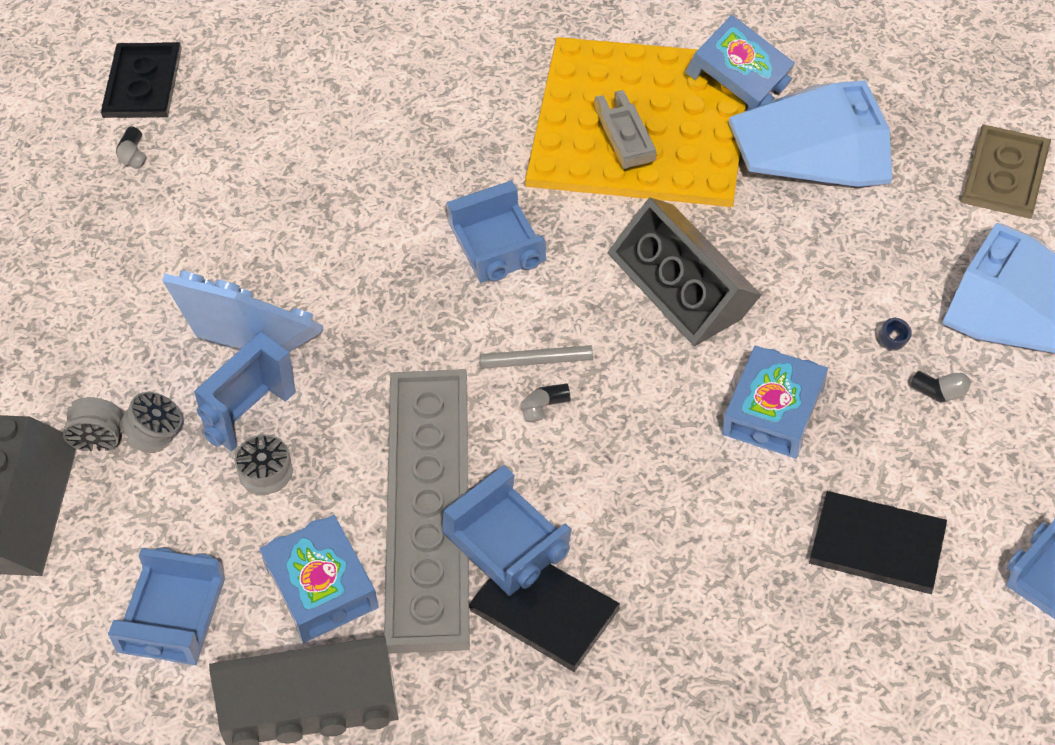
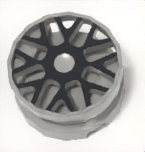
[119,391,182,453]
[63,397,122,451]
[234,434,293,495]

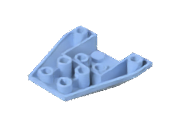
[728,80,892,187]
[943,223,1055,353]
[162,270,323,352]

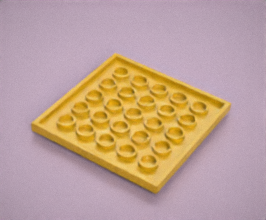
[525,37,746,207]

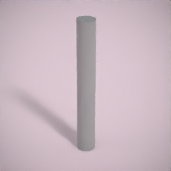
[480,345,593,369]

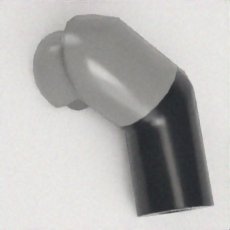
[116,126,146,169]
[910,370,971,403]
[521,383,571,422]

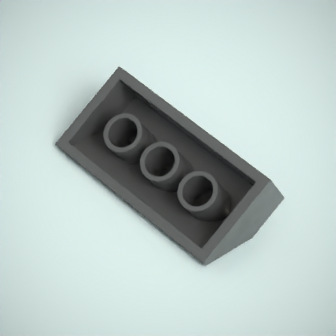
[607,197,762,346]
[0,415,77,576]
[209,636,399,745]

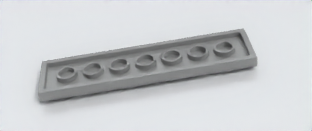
[384,369,470,653]

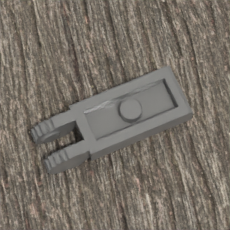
[594,90,657,169]

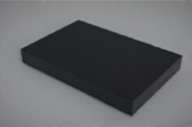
[101,42,182,118]
[809,491,947,595]
[470,564,620,672]

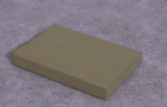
[961,124,1051,219]

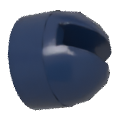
[878,318,912,351]

